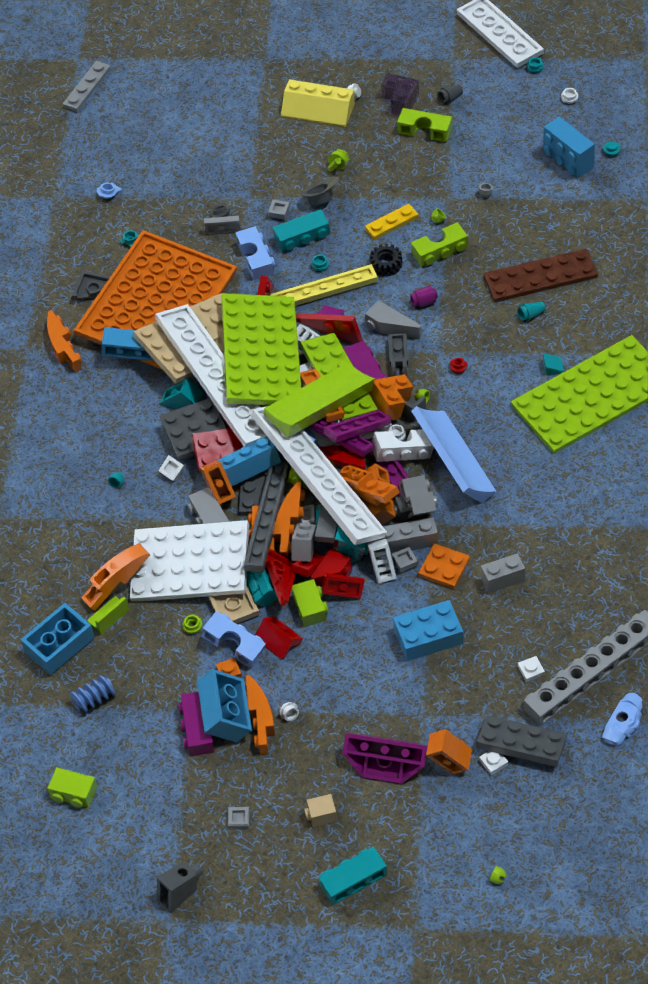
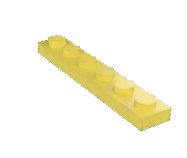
[270,264,378,306]

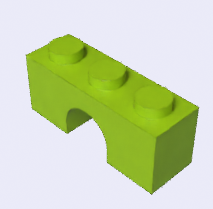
[397,108,453,142]
[411,222,468,267]

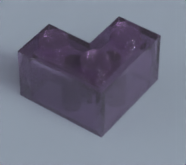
[381,73,419,115]

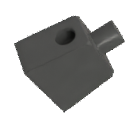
[157,862,203,913]

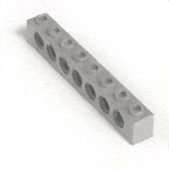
[524,610,648,726]

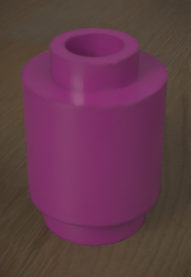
[410,286,438,308]

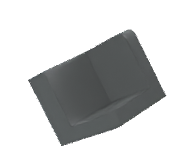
[402,396,426,422]

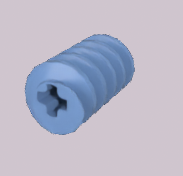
[69,675,116,713]

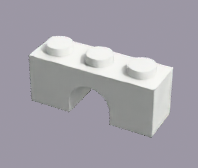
[371,429,434,462]

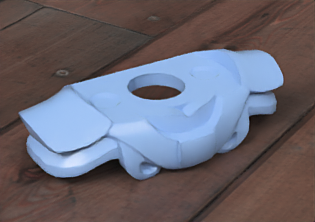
[602,693,643,746]

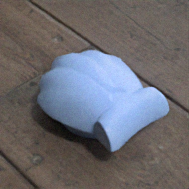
[97,182,122,199]

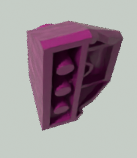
[343,733,428,784]

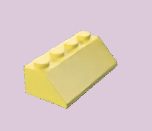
[281,79,355,127]

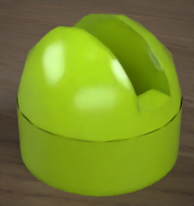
[431,208,446,224]
[414,389,430,404]
[489,865,507,885]

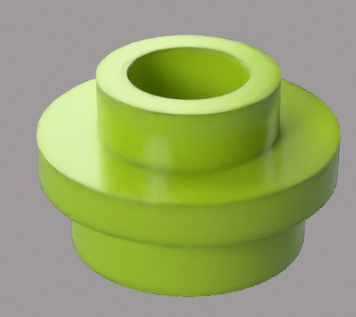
[182,615,202,634]

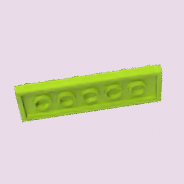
[300,333,378,421]

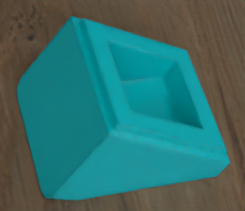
[543,354,564,376]

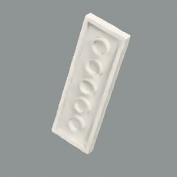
[457,0,544,68]

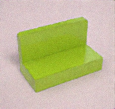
[87,596,129,635]

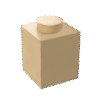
[304,794,337,827]

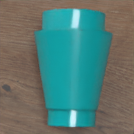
[517,301,546,321]

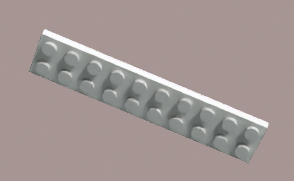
[155,304,267,447]
[250,406,387,545]

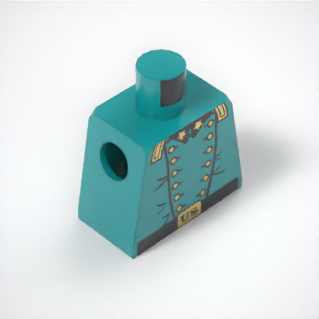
[333,525,377,563]

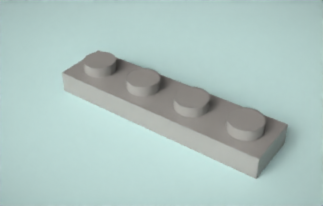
[63,61,111,113]

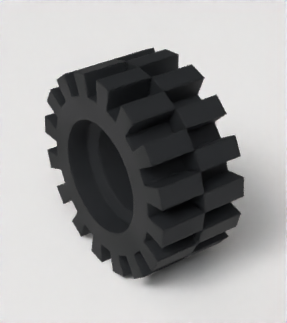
[370,244,402,277]

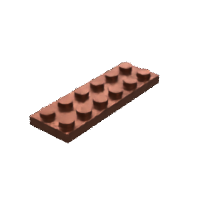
[484,248,598,303]

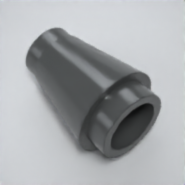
[437,84,463,104]

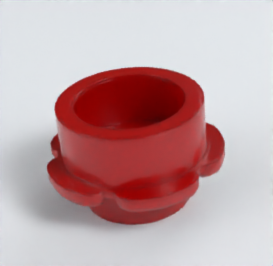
[449,358,468,374]

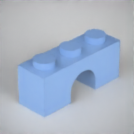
[235,226,275,280]
[201,611,266,669]

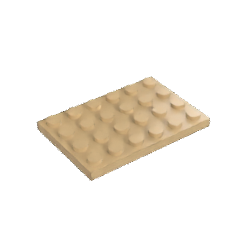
[133,293,224,384]

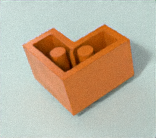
[369,374,413,420]

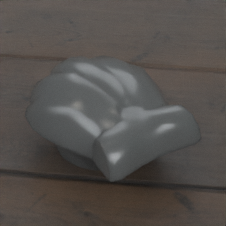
[211,205,230,217]

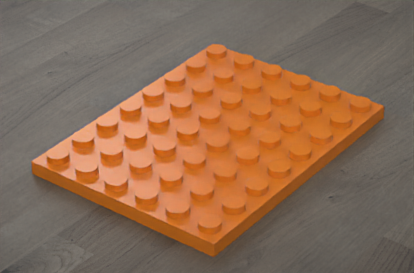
[74,230,237,370]

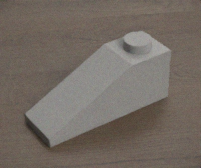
[365,300,422,339]

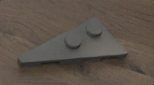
[71,270,111,301]

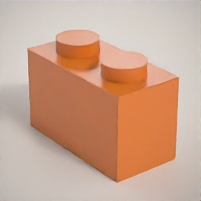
[199,460,236,505]
[426,729,472,774]

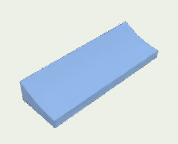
[411,406,496,503]

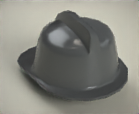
[301,177,339,209]

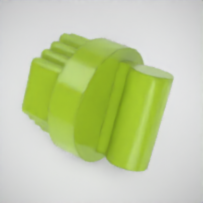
[328,149,349,172]

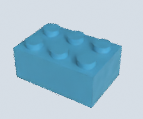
[543,117,595,178]
[393,600,464,661]
[20,603,95,675]
[197,669,252,743]

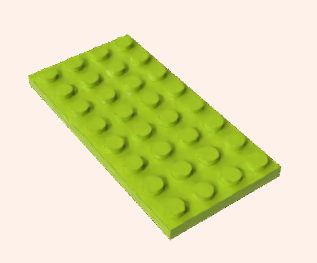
[221,293,301,405]
[510,335,648,454]

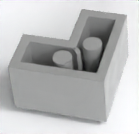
[399,475,438,519]

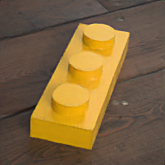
[365,204,419,241]

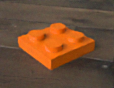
[418,543,470,590]

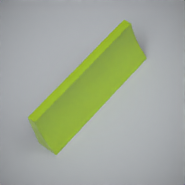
[263,362,375,438]

